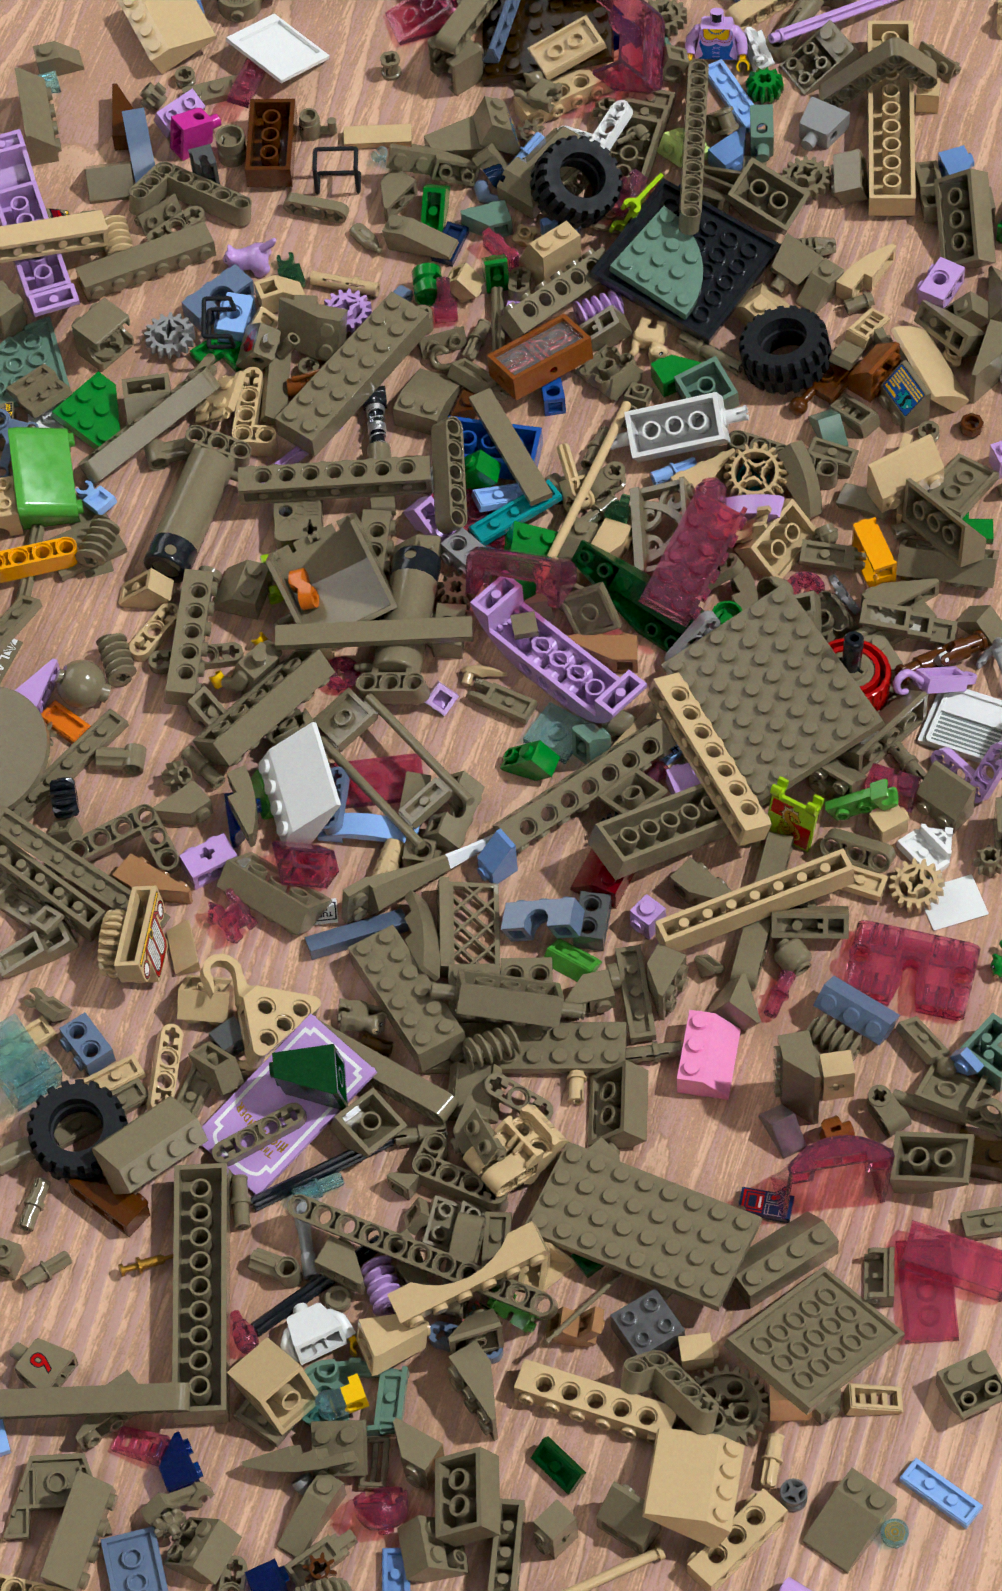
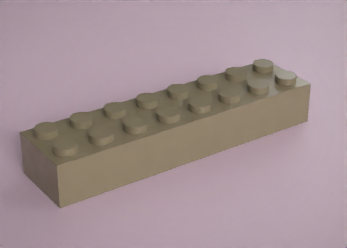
[275,291,431,457]

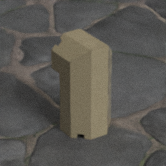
[497,126,580,219]

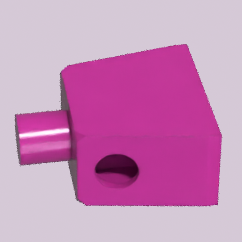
[170,108,221,161]

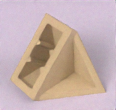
[518,1242,577,1292]

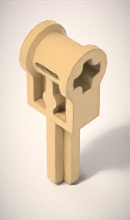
[557,443,595,512]

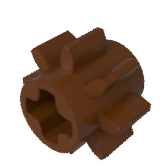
[303,1552,337,1582]

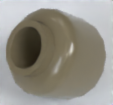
[774,938,812,977]

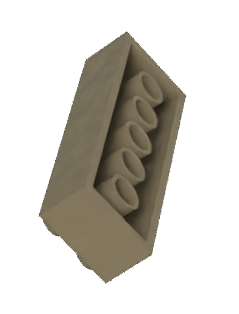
[192,649,335,766]
[588,784,731,880]
[348,925,465,1072]

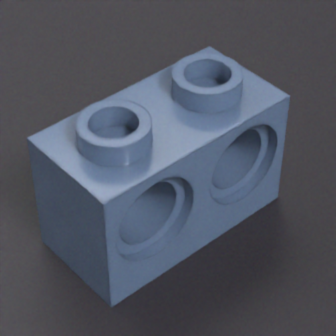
[59,1012,116,1076]

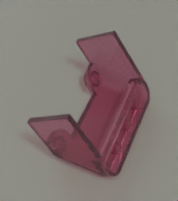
[593,0,665,93]

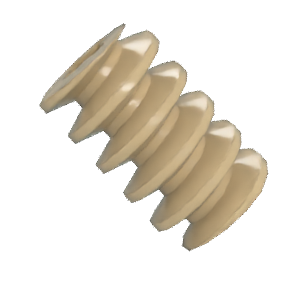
[104,215,133,256]

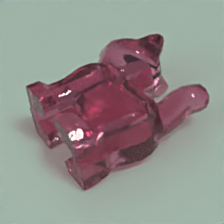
[612,169,648,217]
[207,888,258,944]

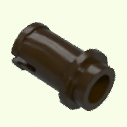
[361,1034,394,1058]

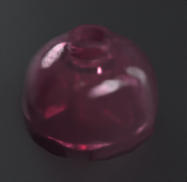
[353,1486,409,1535]

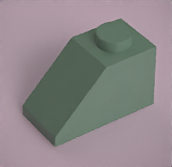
[571,723,611,764]

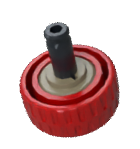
[828,631,891,711]

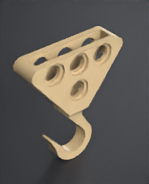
[200,954,321,1068]

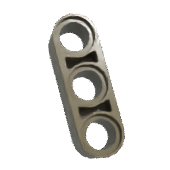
[820,828,896,873]

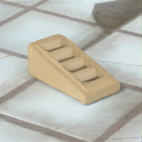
[844,307,891,351]
[843,1383,903,1416]

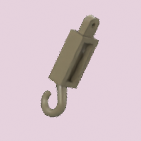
[429,345,508,401]

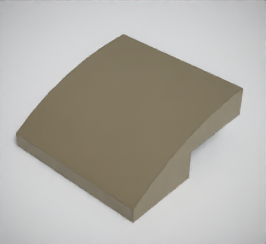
[6,364,73,419]

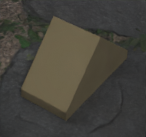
[957,605,1002,647]

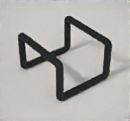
[312,146,361,194]
[201,296,237,349]

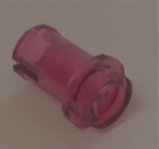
[646,761,669,783]

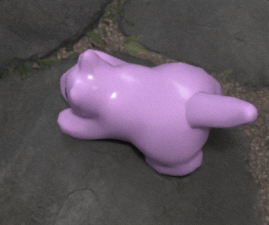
[223,238,276,278]

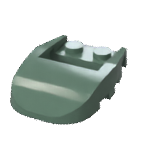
[302,1357,410,1436]

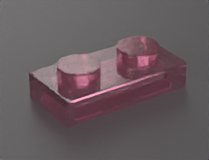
[482,228,519,272]

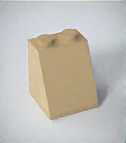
[518,220,582,284]
[226,1337,323,1435]

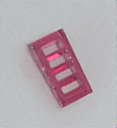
[111,1426,175,1468]

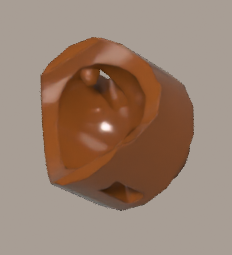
[819,1115,855,1153]

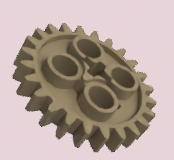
[683,1364,770,1446]

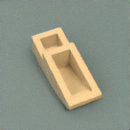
[836,244,896,300]

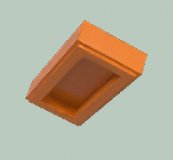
[41,700,91,744]

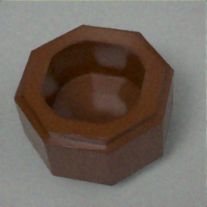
[959,413,984,438]

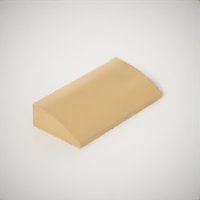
[891,326,969,413]

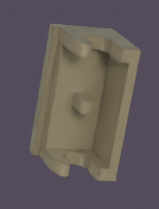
[864,1247,895,1307]

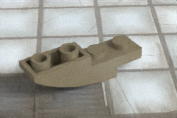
[385,143,480,187]

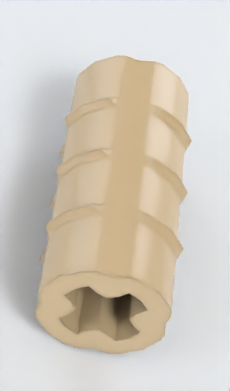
[372,838,405,876]

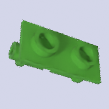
[487,1288,543,1333]

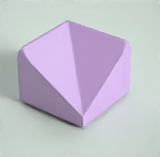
[425,681,459,716]

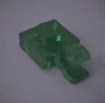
[604,493,631,524]

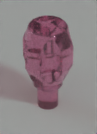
[230,1310,259,1354]

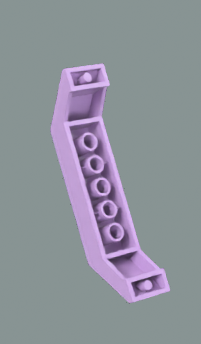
[0,129,80,317]

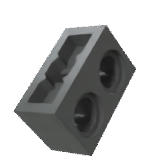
[573,891,612,951]

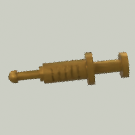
[118,1254,173,1277]

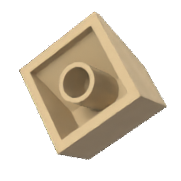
[177,975,235,1026]

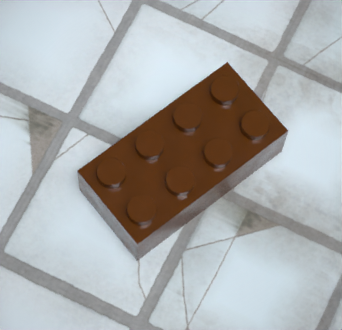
[245,99,298,187]

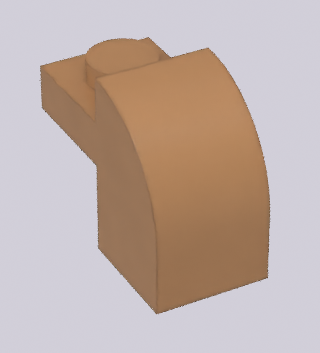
[546,1306,605,1347]

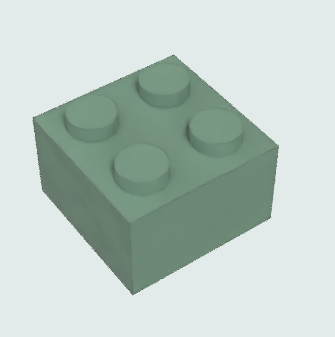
[674,356,739,410]

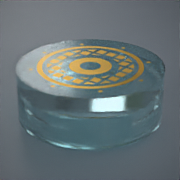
[881,1518,909,1548]

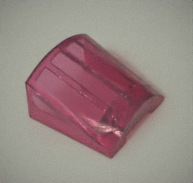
[771,1135,895,1219]

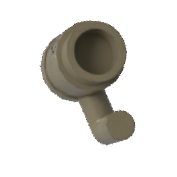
[299,108,337,141]

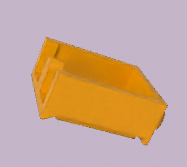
[852,517,897,588]

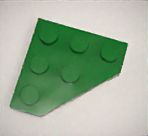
[51,371,120,449]

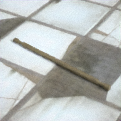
[544,1272,624,1345]

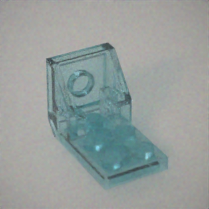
[0,1013,62,1112]

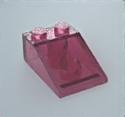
[385,0,458,45]

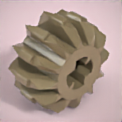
[436,572,477,611]

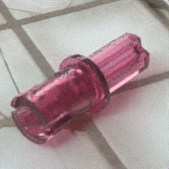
[764,969,796,1019]

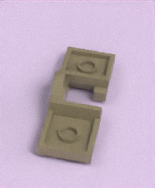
[913,1063,1002,1137]

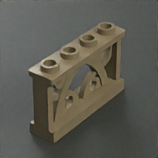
[629,476,700,578]

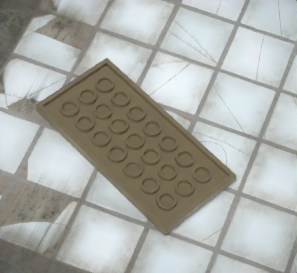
[525,1141,762,1312]

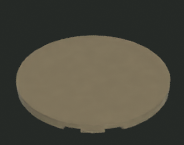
[0,687,50,810]

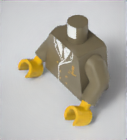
[209,632,282,694]

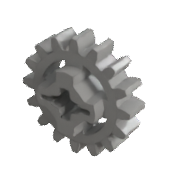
[144,312,196,359]

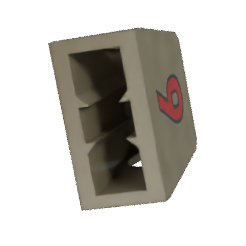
[10,1338,78,1388]

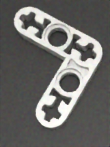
[557,100,633,151]

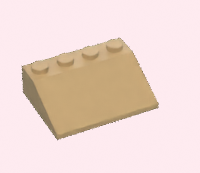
[118,0,217,74]
[642,1427,745,1549]

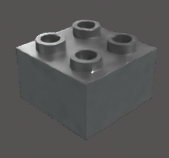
[610,1288,685,1357]

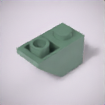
[460,200,513,240]

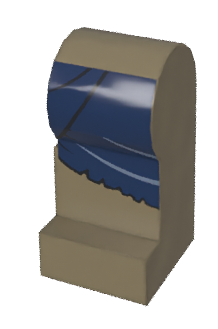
[472,143,507,189]

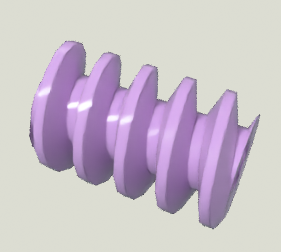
[573,290,624,325]
[361,1255,401,1316]

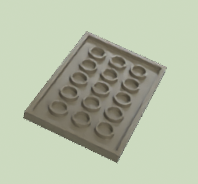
[724,1266,905,1415]

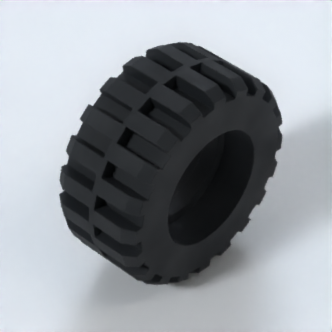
[530,135,623,229]
[738,305,832,395]
[27,1079,128,1183]

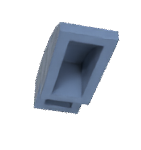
[122,107,155,183]

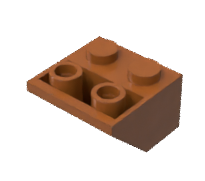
[848,342,901,403]

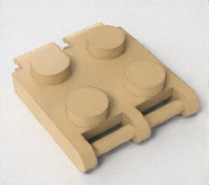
[194,371,245,426]

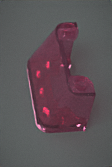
[466,547,577,608]

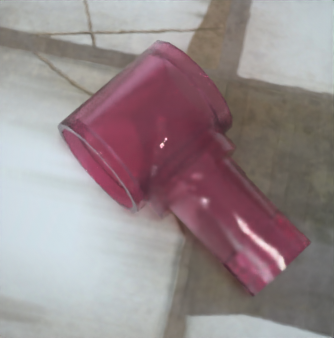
[433,277,458,324]

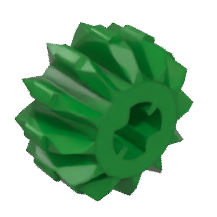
[746,67,784,105]

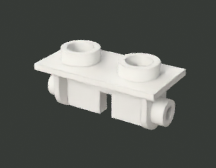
[744,27,775,72]

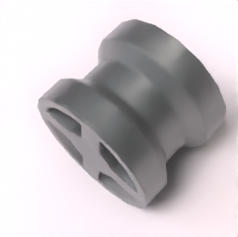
[780,1478,808,1512]

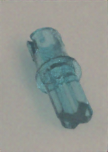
[291,1172,344,1198]

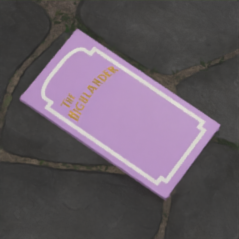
[202,1013,377,1195]

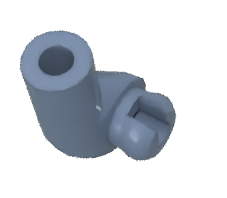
[474,180,501,204]

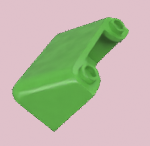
[8,427,84,530]

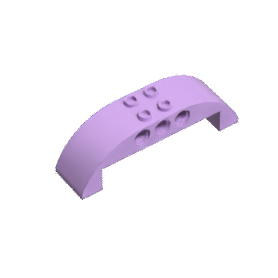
[470,572,647,723]

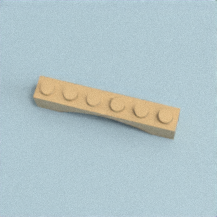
[387,1221,550,1328]

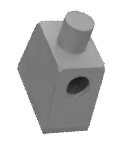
[799,96,850,151]

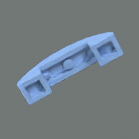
[317,813,420,844]

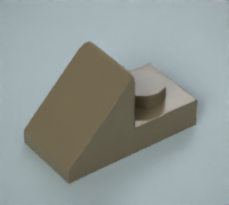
[186,685,226,728]

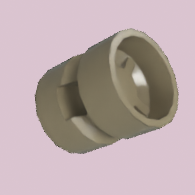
[215,124,246,168]

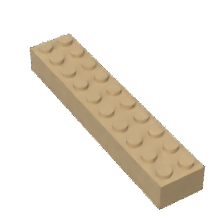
[867,21,916,216]

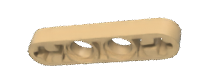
[147,1023,183,1111]

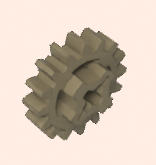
[639,0,687,37]
[782,156,831,202]

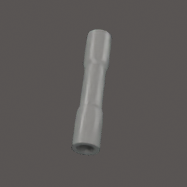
[294,1202,319,1281]

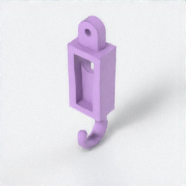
[893,666,977,695]

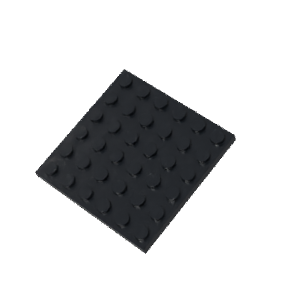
[590,178,781,345]

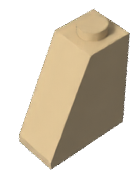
[356,1314,431,1376]

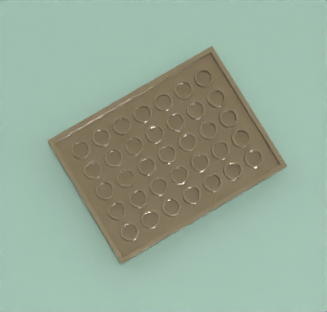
[661,583,885,807]

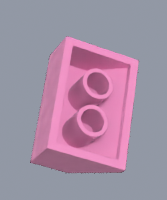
[677,1010,741,1100]

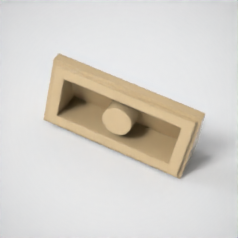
[166,919,201,976]

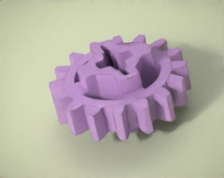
[324,289,372,334]

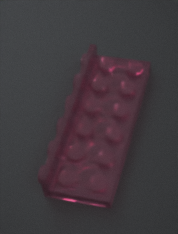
[638,490,748,627]

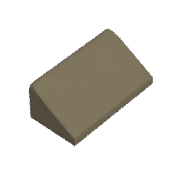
[807,436,859,478]

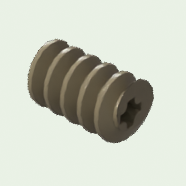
[75,515,120,568]
[96,633,137,687]
[806,1013,863,1061]
[463,1024,521,1071]

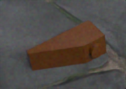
[112,83,134,151]
[68,1178,150,1238]

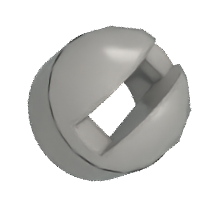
[291,1472,314,1495]

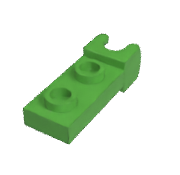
[825,779,899,821]

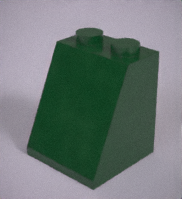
[269,1044,348,1110]

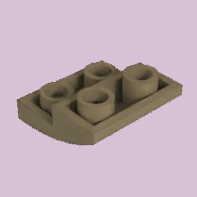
[420,1195,487,1253]

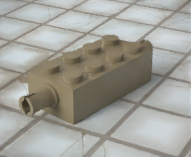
[430,969,586,1030]

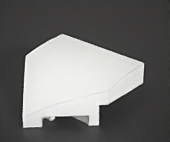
[896,823,953,880]

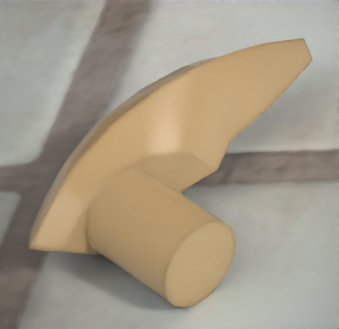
[460,665,507,687]

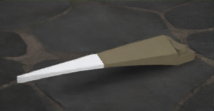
[341,827,521,924]

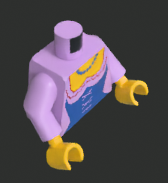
[685,8,751,72]

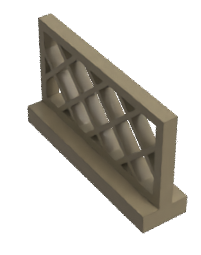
[436,877,500,979]

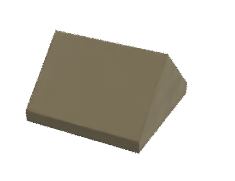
[85,160,134,204]

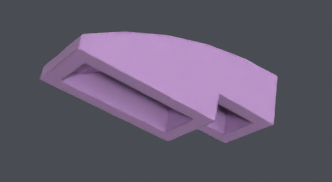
[709,494,785,522]

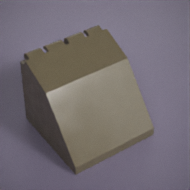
[266,512,398,624]

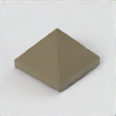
[694,954,726,978]

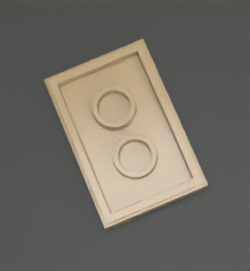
[527,15,607,80]

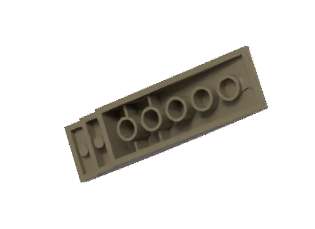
[587,84,676,235]

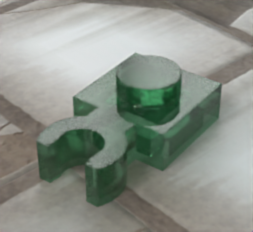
[277,252,306,287]

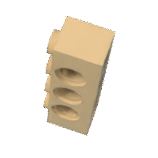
[687,1488,788,1591]

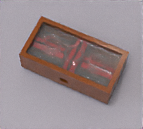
[487,313,593,401]

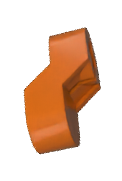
[288,568,319,611]

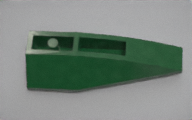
[571,540,704,652]

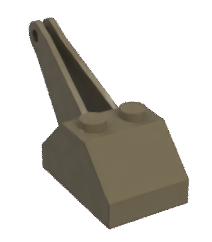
[703,157,811,235]

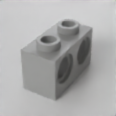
[440,527,496,585]

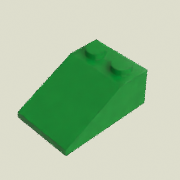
[502,521,558,601]

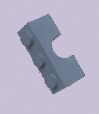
[182,264,255,331]
[501,897,585,942]

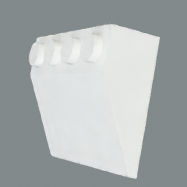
[258,722,341,847]

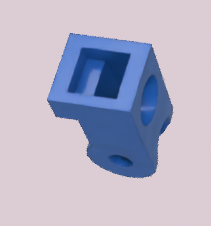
[541,377,566,416]

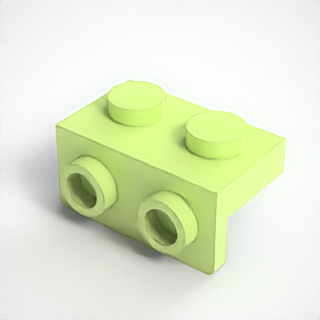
[657,128,710,168]

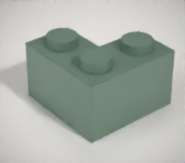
[960,1013,1002,1092]

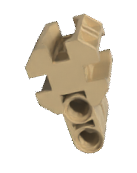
[463,1104,568,1197]

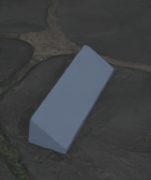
[484,0,521,63]
[305,908,409,960]

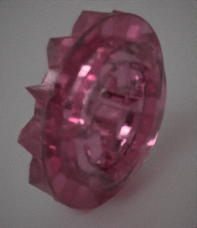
[788,571,825,594]
[326,657,361,693]

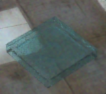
[523,702,589,764]

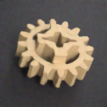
[889,858,945,913]

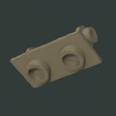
[918,41,961,83]
[134,194,182,236]
[418,326,467,360]
[462,1109,506,1166]

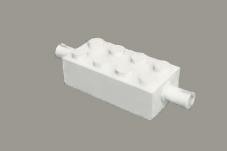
[610,392,749,462]

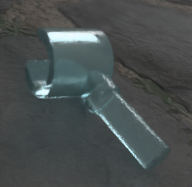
[371,146,388,163]

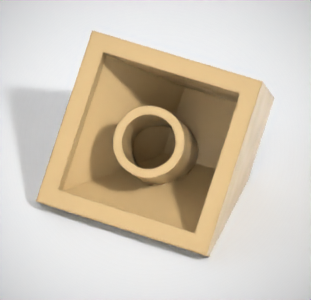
[732,282,790,325]

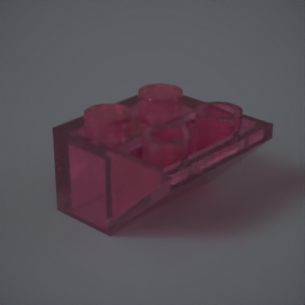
[272,841,339,889]

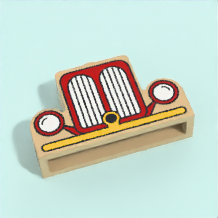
[114,885,168,983]

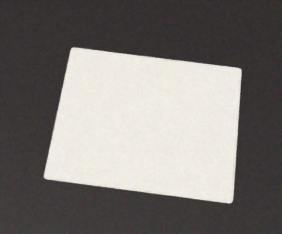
[924,874,989,931]

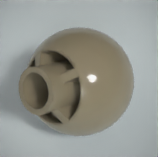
[55,660,111,709]

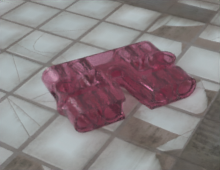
[843,920,981,1021]

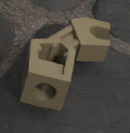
[140,1482,215,1529]

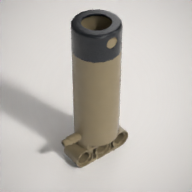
[143,425,251,583]
[354,545,441,704]

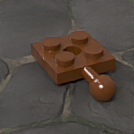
[789,352,856,416]

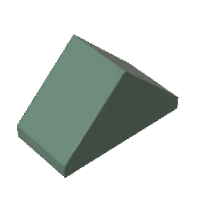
[808,409,849,447]

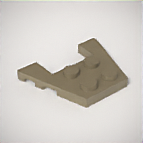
[4,1453,112,1541]

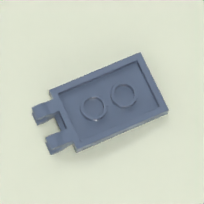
[100,1526,168,1591]

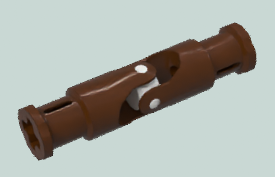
[894,630,988,686]

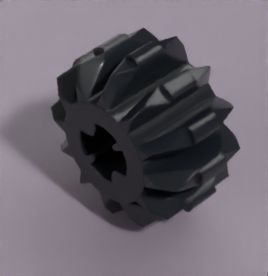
[49,777,79,819]

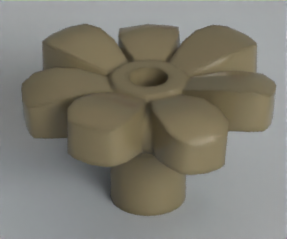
[153,1508,186,1540]

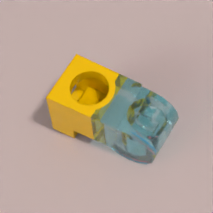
[315,1373,370,1420]

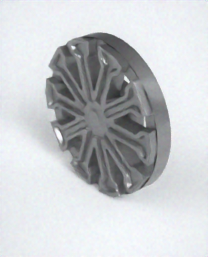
[828,574,860,615]

